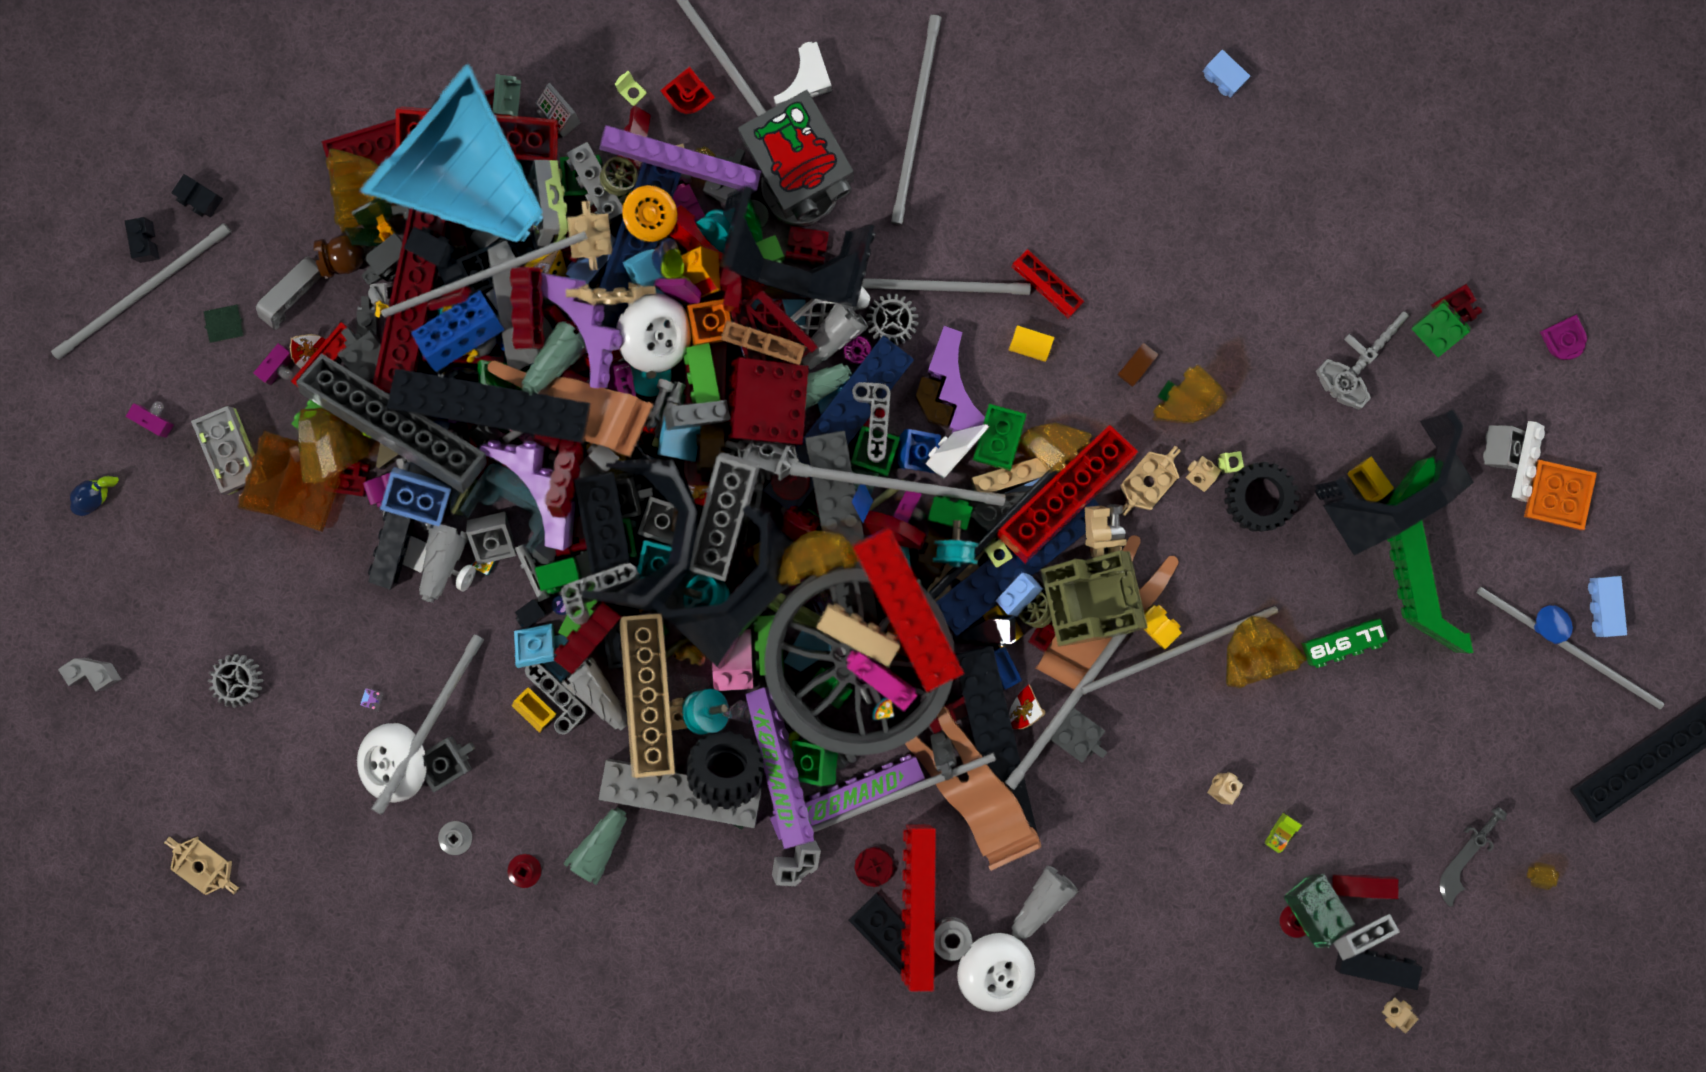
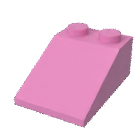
[712,629,754,691]

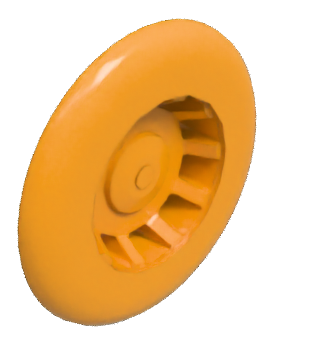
[622,185,677,242]

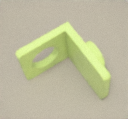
[615,71,646,106]
[1218,451,1244,474]
[983,539,1012,567]

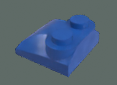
[897,429,941,474]

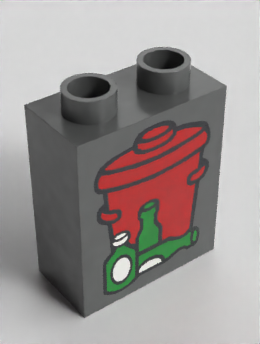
[738,89,854,221]

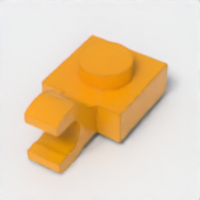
[376,214,396,241]

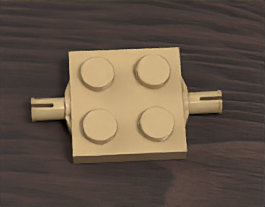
[567,201,612,270]

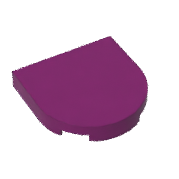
[654,279,702,304]
[1540,314,1587,360]

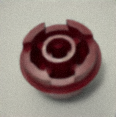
[782,506,821,543]

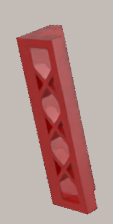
[1011,249,1084,319]

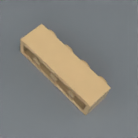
[971,455,1051,493]
[817,603,900,666]

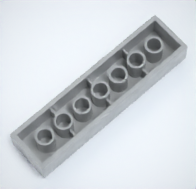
[599,759,763,828]

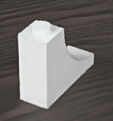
[774,42,832,106]

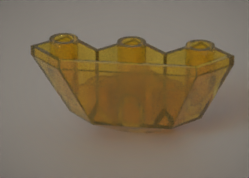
[326,148,391,233]
[1152,364,1227,424]
[298,408,370,483]
[1019,422,1092,473]
[779,531,859,586]
[1226,616,1307,688]

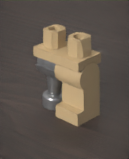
[1085,504,1126,558]

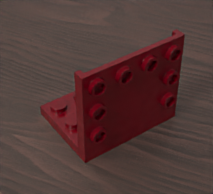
[725,358,809,445]

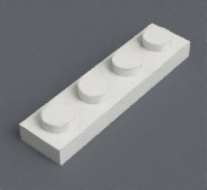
[1512,421,1545,502]

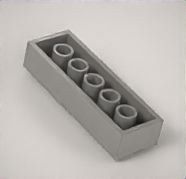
[690,452,761,581]

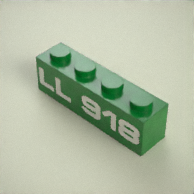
[1301,619,1388,668]

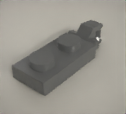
[357,296,378,336]
[930,731,957,780]

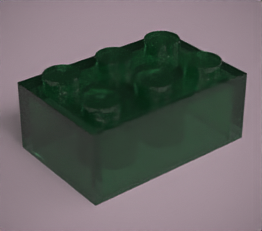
[1284,873,1355,948]

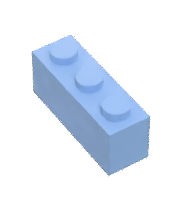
[1588,576,1627,637]

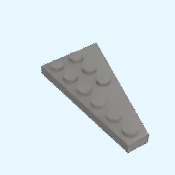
[488,240,553,370]

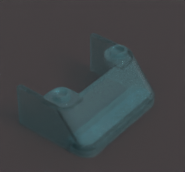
[460,463,545,554]

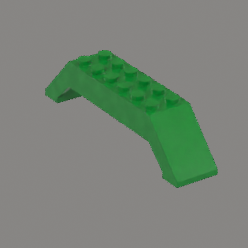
[1385,457,1474,654]

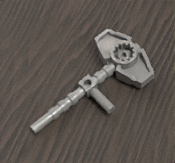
[1316,311,1409,410]

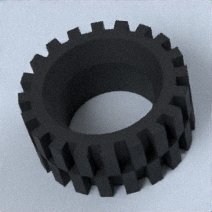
[1224,462,1299,532]

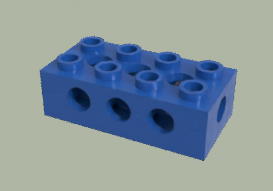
[411,291,505,372]

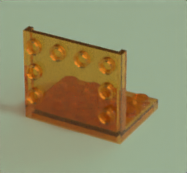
[238,431,348,532]

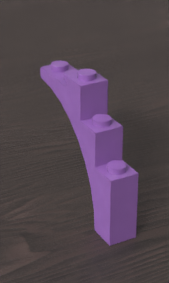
[541,273,622,388]
[928,326,985,433]
[480,440,576,551]

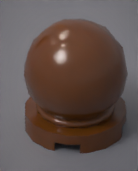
[314,236,365,279]

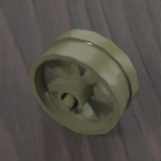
[599,157,638,196]
[1019,592,1052,628]

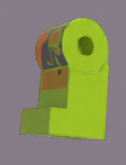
[1265,813,1302,853]

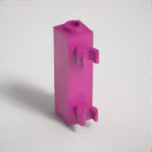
[846,650,917,711]

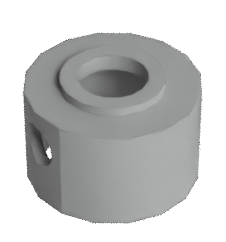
[934,917,972,961]

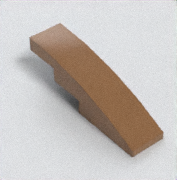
[720,320,805,365]

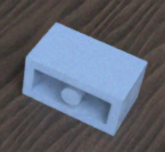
[1203,50,1250,98]
[996,573,1043,616]

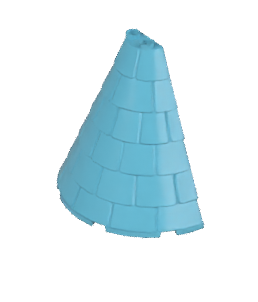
[360,64,544,242]

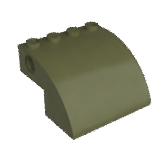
[1041,550,1148,646]

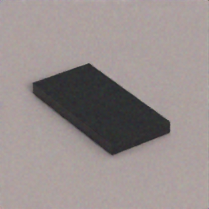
[848,892,905,975]

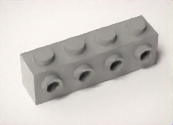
[566,142,623,225]

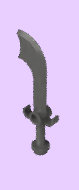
[1440,807,1508,907]

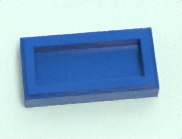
[994,647,1022,690]

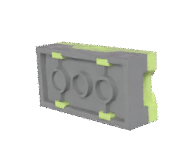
[527,160,569,249]
[191,406,265,495]

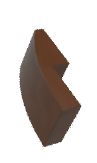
[1118,343,1158,387]

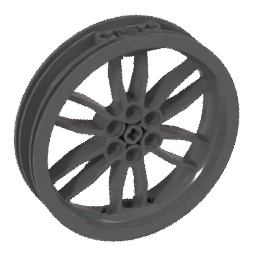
[765,562,954,755]

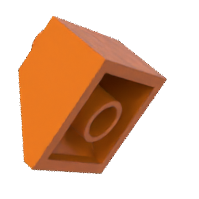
[685,299,731,346]

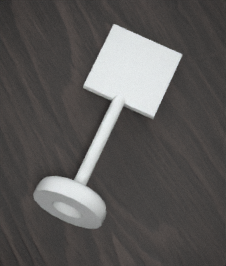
[403,536,476,591]

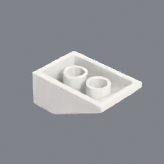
[926,424,989,479]

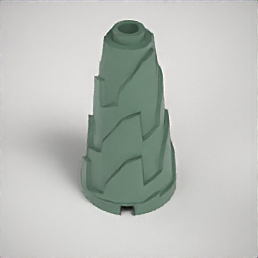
[522,322,588,395]
[805,363,852,411]
[563,807,627,885]

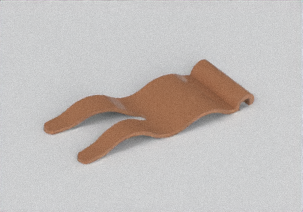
[488,361,653,457]
[1036,535,1178,695]
[905,707,1041,871]

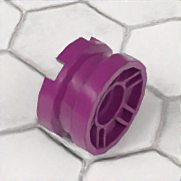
[844,336,871,365]

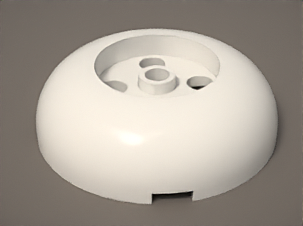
[616,293,692,373]
[357,723,426,802]
[958,933,1035,1012]

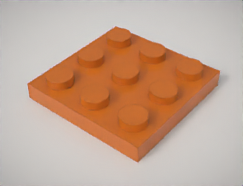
[1524,460,1597,530]

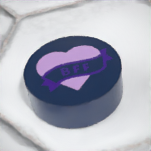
[552,595,567,615]

